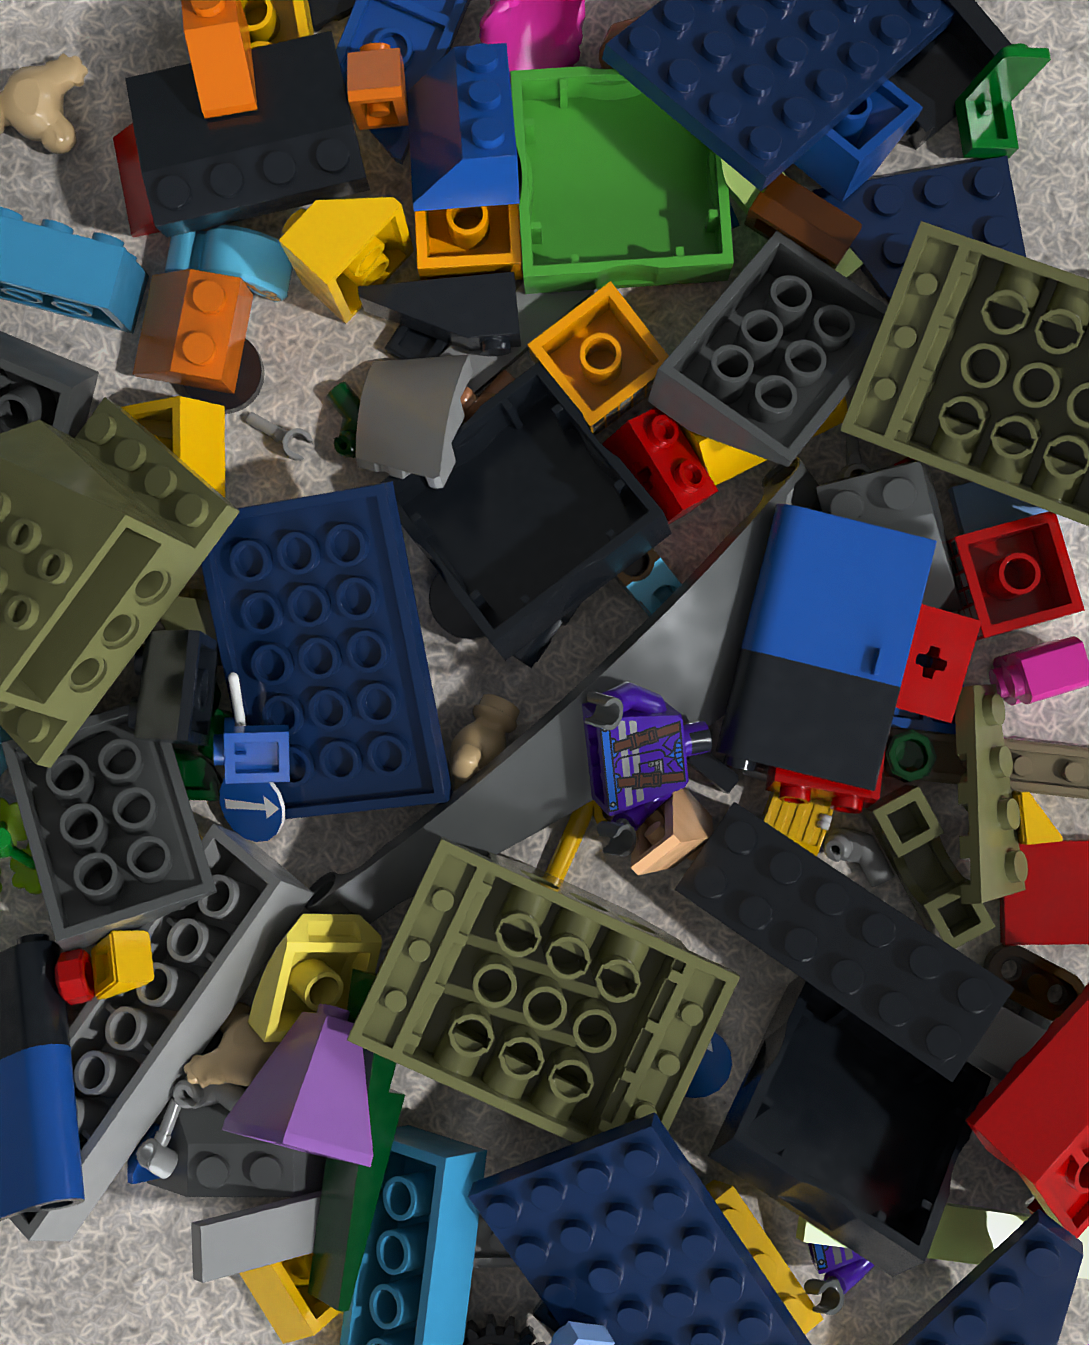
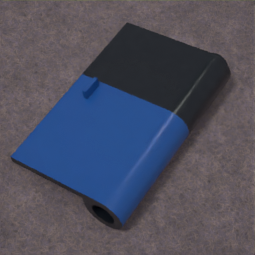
[716,504,937,791]
[0,934,85,1221]

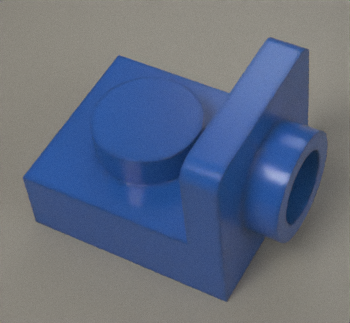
[213,717,290,784]

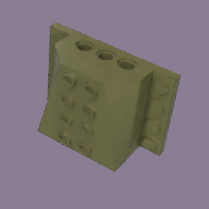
[840,221,1089,526]
[0,397,240,768]
[347,836,740,1143]

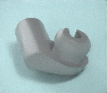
[823,827,894,887]
[173,1076,246,1111]

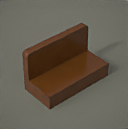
[744,173,862,270]

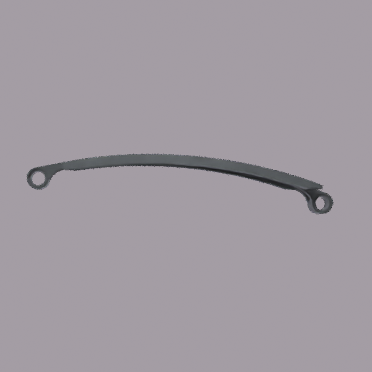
[305,457,822,924]

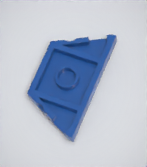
[336,0,471,164]

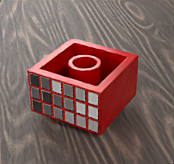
[947,511,1085,641]

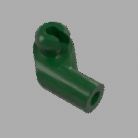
[326,382,360,458]

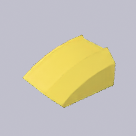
[247,914,382,1042]

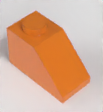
[181,0,258,119]
[347,43,409,130]

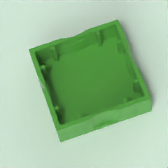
[510,66,734,294]

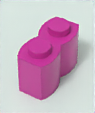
[989,636,1089,706]

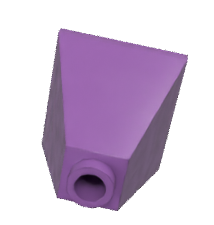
[222,1004,373,1167]

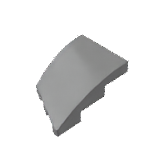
[356,355,473,488]

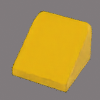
[1012,791,1063,845]
[90,931,154,999]

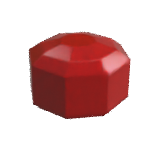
[55,948,95,1005]

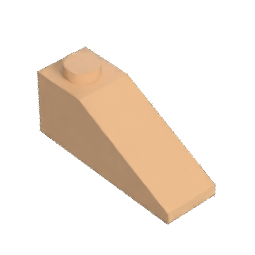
[631,787,713,875]

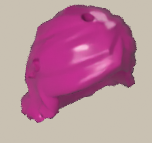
[479,0,585,84]

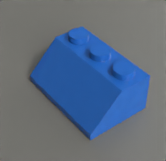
[407,43,520,211]
[793,80,923,203]

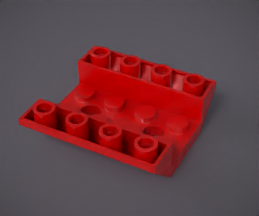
[966,982,1089,1238]

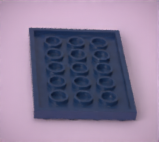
[602,0,955,191]
[201,481,453,819]
[468,1112,811,1345]

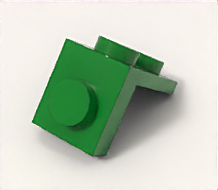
[955,43,1051,158]

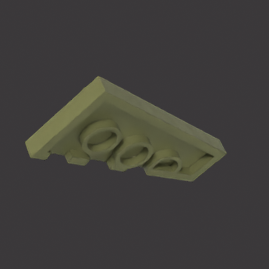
[955,684,1028,905]

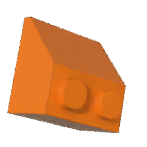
[132,269,254,394]

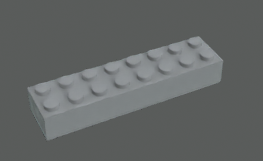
[9,824,314,1242]

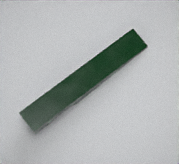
[308,969,405,1311]

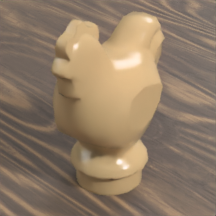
[0,53,88,154]
[449,694,520,791]
[184,1002,280,1088]

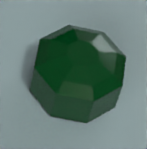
[884,730,937,783]

